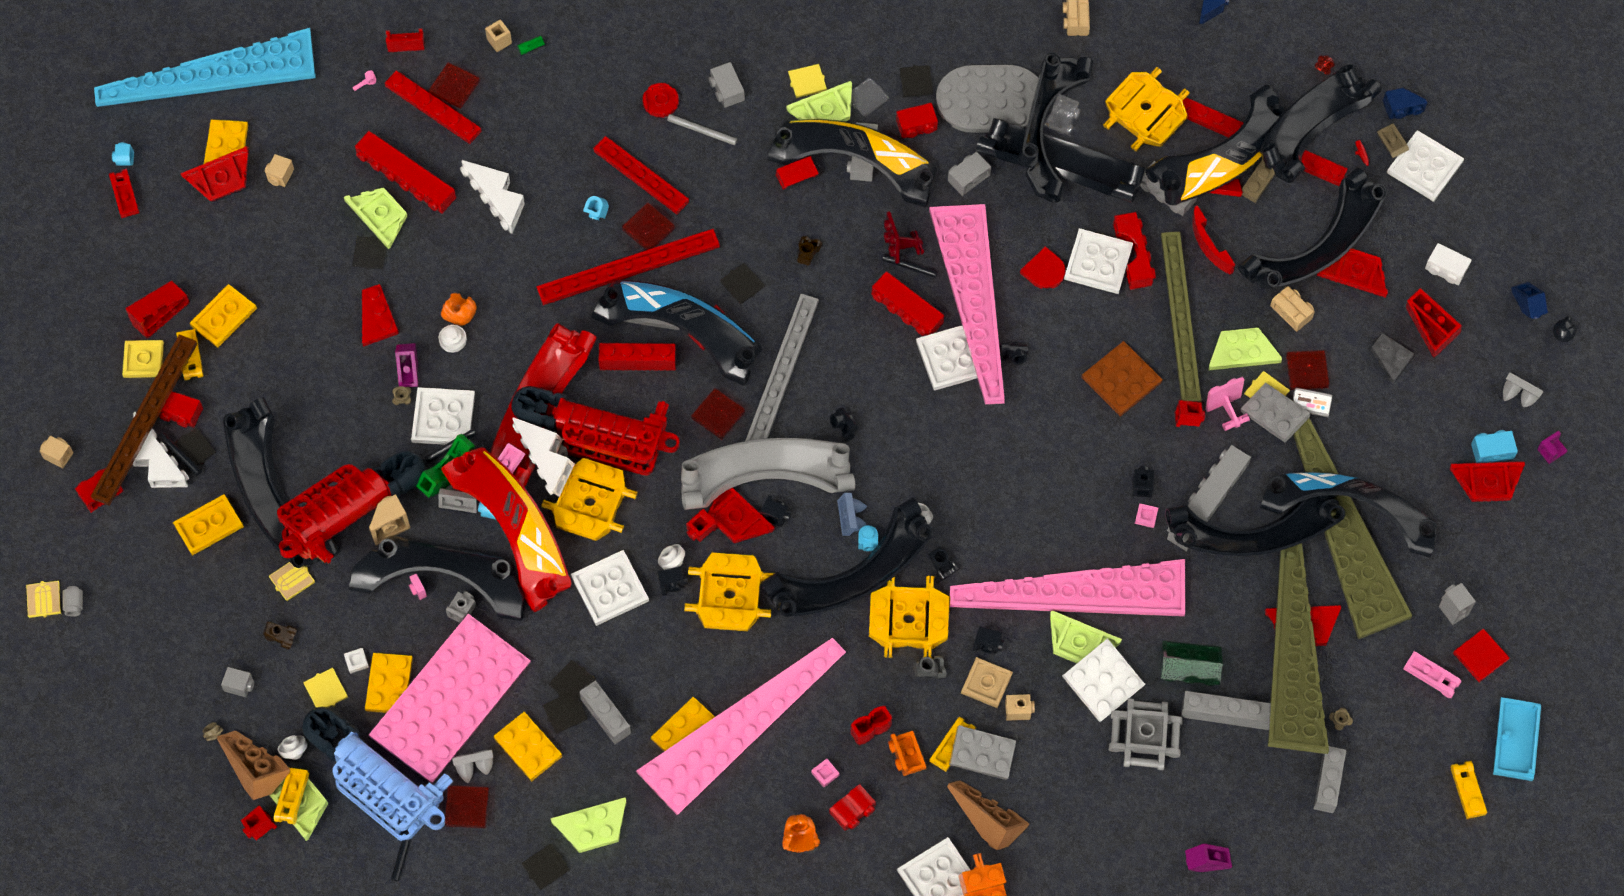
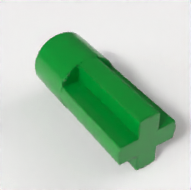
[517,36,545,55]

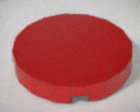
[643,83,679,117]

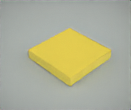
[122,340,164,378]

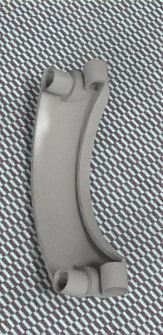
[681,438,855,510]

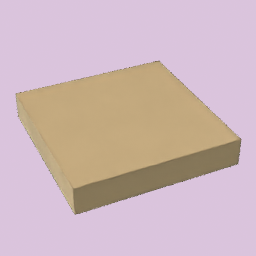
[961,657,1013,708]

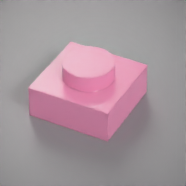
[1135,503,1158,528]
[408,574,427,600]
[811,759,839,787]

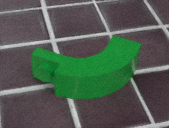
[416,434,475,498]

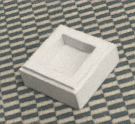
[344,648,369,674]

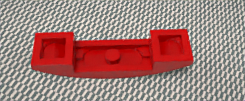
[1192,205,1235,274]

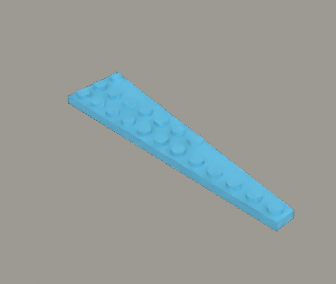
[94,28,316,107]

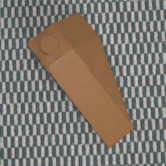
[217,730,290,800]
[947,780,1029,850]

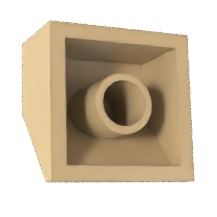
[369,494,410,545]

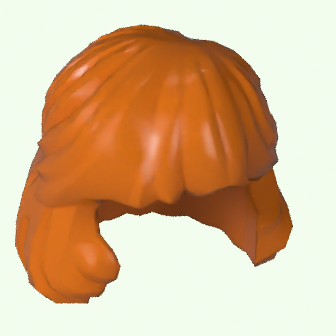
[441,293,477,326]
[782,814,820,853]

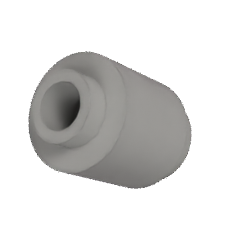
[63,586,83,617]

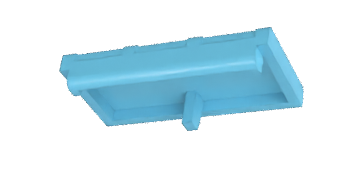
[1493,697,1541,781]

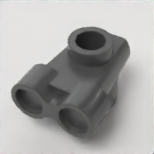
[913,655,947,679]

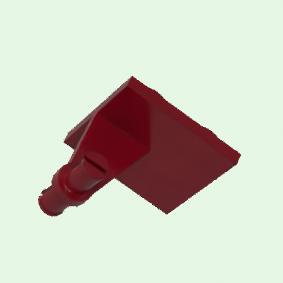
[884,211,924,264]

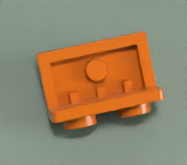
[888,731,926,776]

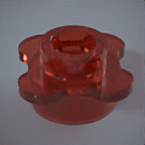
[1315,55,1334,75]

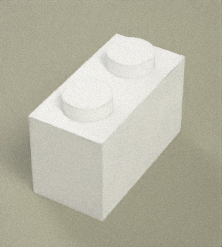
[1425,243,1471,286]

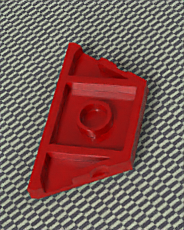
[181,146,249,202]
[1317,248,1388,298]
[1450,462,1525,502]
[708,488,775,543]
[1265,605,1341,646]

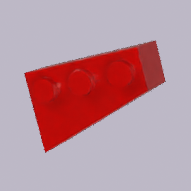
[125,281,190,339]
[1406,288,1462,358]

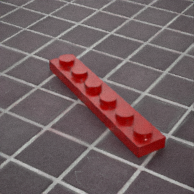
[385,70,482,144]
[593,136,689,214]

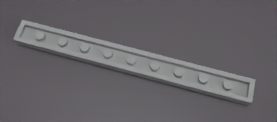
[745,294,819,441]

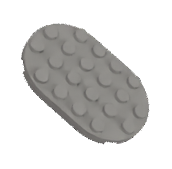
[936,65,1038,133]

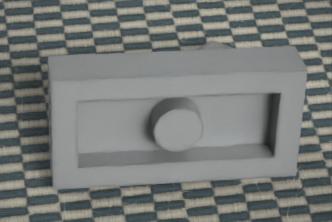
[1503,373,1543,407]
[438,485,478,513]
[452,748,493,783]

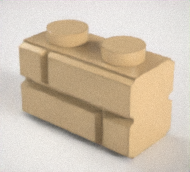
[1062,0,1090,36]
[1270,286,1315,332]

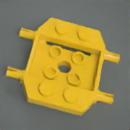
[1103,67,1190,151]
[541,458,638,541]
[684,553,775,631]
[869,576,949,659]

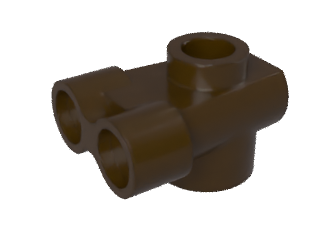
[797,236,822,265]
[263,621,297,650]

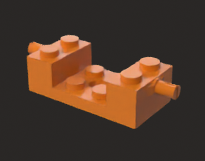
[958,853,1007,896]

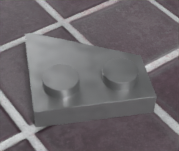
[1371,333,1414,383]

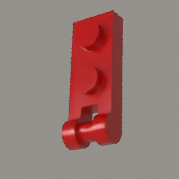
[109,168,139,218]

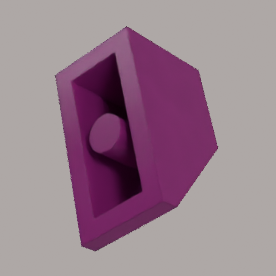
[395,343,418,387]
[1185,844,1232,872]

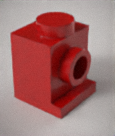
[1175,400,1205,427]
[686,509,717,542]
[240,805,277,841]

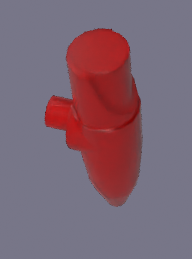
[1355,140,1369,166]

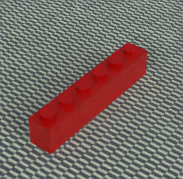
[355,131,456,213]

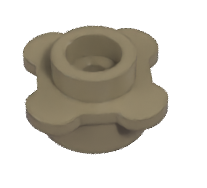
[392,386,411,405]
[1329,708,1353,730]
[202,722,223,741]

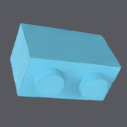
[1471,430,1518,463]

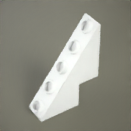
[460,160,525,234]
[133,412,189,488]
[512,417,575,497]

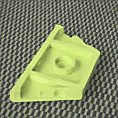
[786,81,852,121]
[344,188,407,249]
[1209,328,1282,370]
[1050,611,1122,663]
[269,778,328,841]
[551,798,627,853]

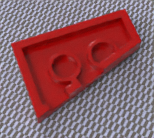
[362,284,399,347]

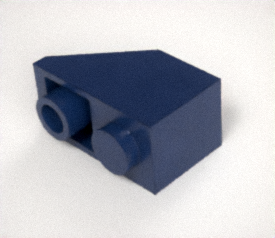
[1383,88,1427,119]

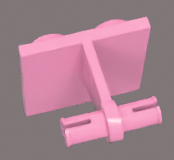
[1206,377,1250,431]

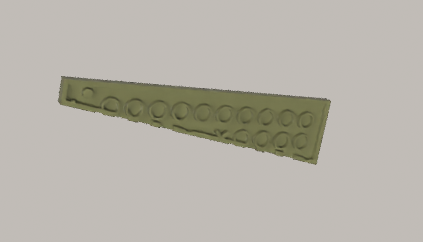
[1293,418,1412,639]

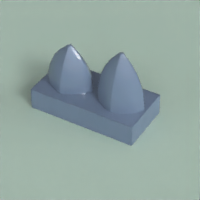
[837,493,867,536]

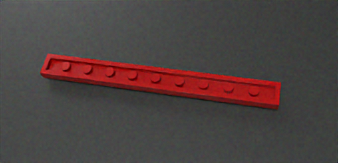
[1183,98,1348,186]
[536,229,720,305]

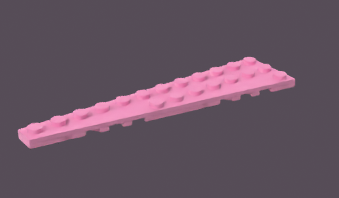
[929,204,1005,404]
[949,559,1185,616]
[636,638,846,815]

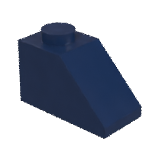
[1199,0,1229,24]
[1511,282,1548,319]

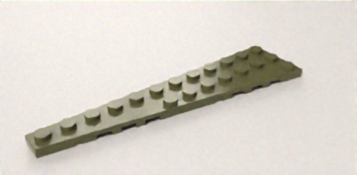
[1268,543,1329,754]

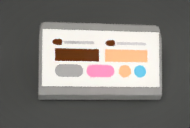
[1292,388,1333,417]

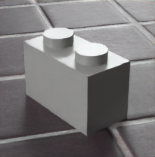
[709,62,745,108]
[948,152,991,196]
[1439,583,1476,625]

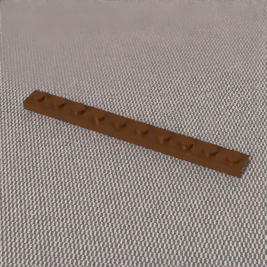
[91,334,197,506]

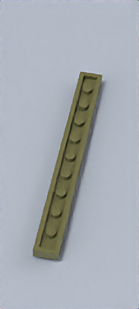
[1161,232,1201,402]

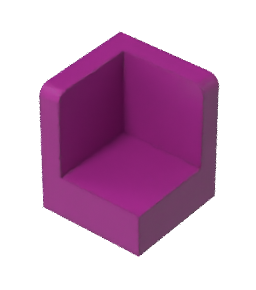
[1537,431,1567,464]

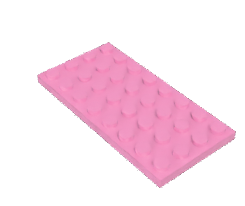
[369,614,531,784]

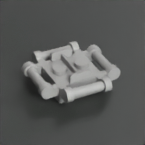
[1109,698,1182,770]

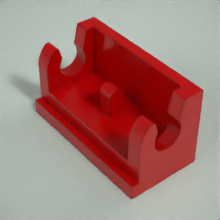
[386,28,424,52]
[775,156,819,189]

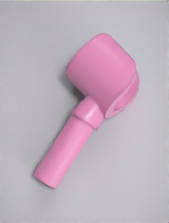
[353,70,376,91]

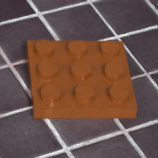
[1082,341,1163,417]

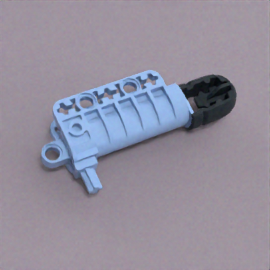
[302,706,453,841]

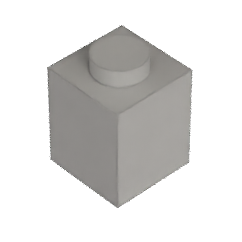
[221,667,254,698]

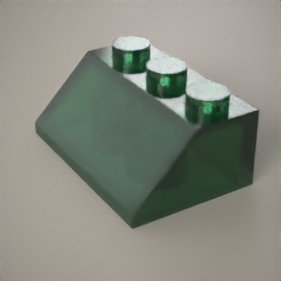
[1160,641,1223,686]

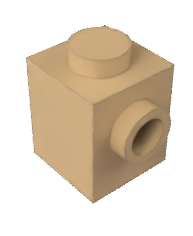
[485,19,512,52]
[265,154,294,187]
[40,436,73,468]
[1005,694,1035,721]

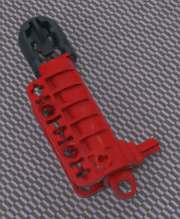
[511,386,679,475]
[277,451,425,564]

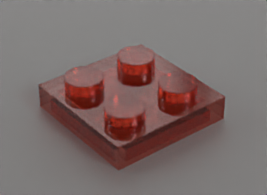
[429,62,480,109]
[622,203,675,250]
[1286,350,1329,390]
[691,388,745,440]
[445,786,489,828]

